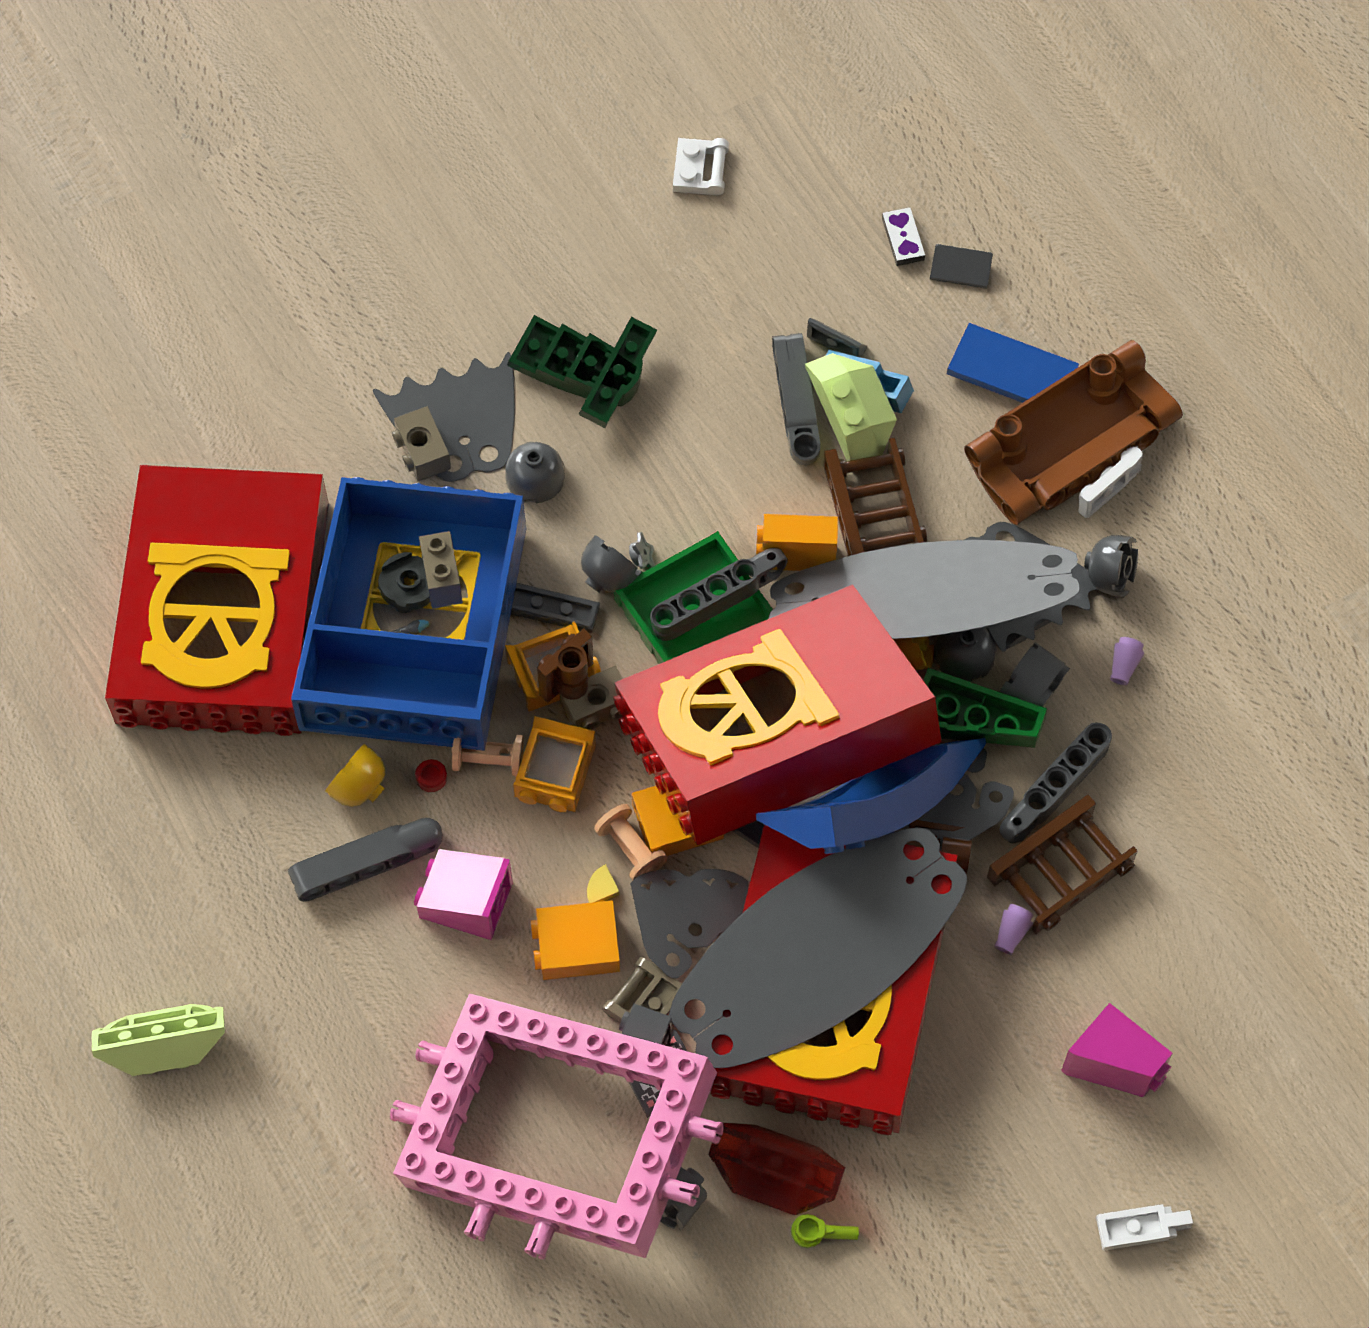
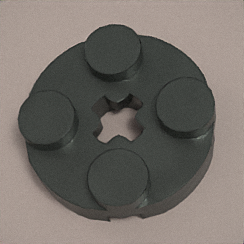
[378,552,431,613]

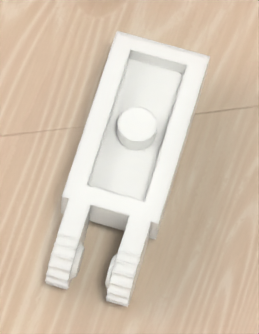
[1078,446,1143,518]

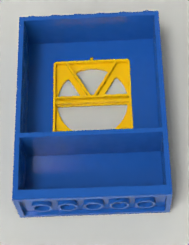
[291,477,527,751]

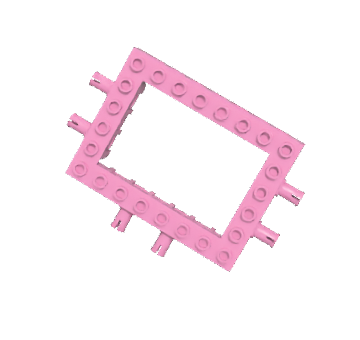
[390,994,723,1259]

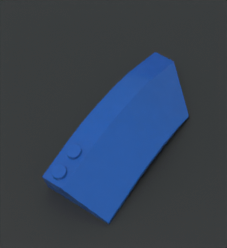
[756,738,986,854]

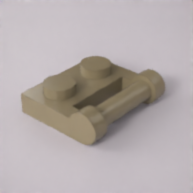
[602,957,682,1022]

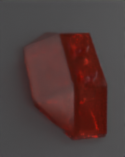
[708,1122,846,1215]

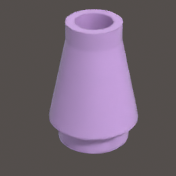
[1110,637,1144,685]
[994,904,1033,955]

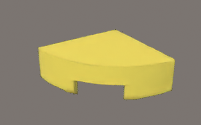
[587,864,619,903]

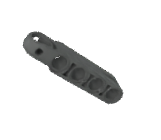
[772,333,821,466]
[650,548,788,641]
[1000,722,1112,844]
[288,818,443,902]

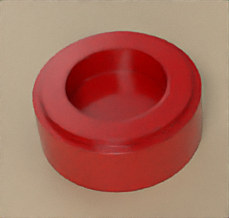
[415,759,447,792]

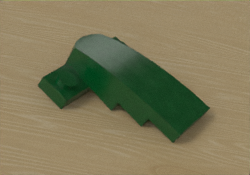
[507,315,657,428]

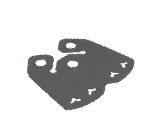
[908,748,1014,851]
[630,869,748,978]

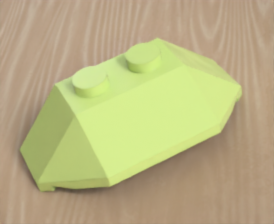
[805,353,897,473]
[92,1004,225,1076]

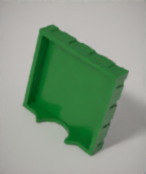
[614,531,773,664]

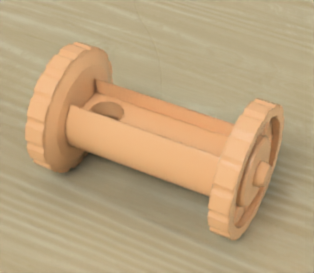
[451,735,524,776]
[594,804,668,881]

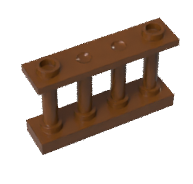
[823,438,928,556]
[987,795,1138,934]

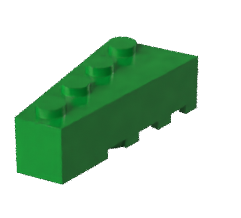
[923,668,1047,748]

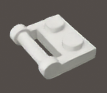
[673,138,729,195]

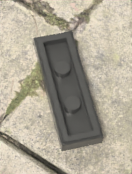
[511,583,600,633]

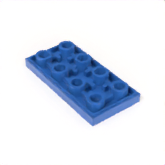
[946,323,1079,403]

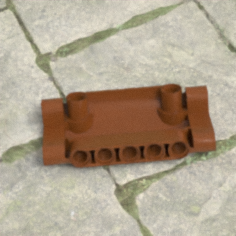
[964,340,1183,525]

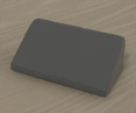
[930,244,993,289]
[807,318,867,357]

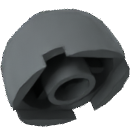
[505,442,565,503]
[581,535,643,593]
[1084,535,1138,597]
[934,627,997,682]

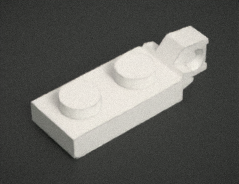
[1096,1204,1193,1251]

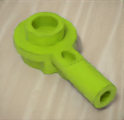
[791,1214,859,1248]

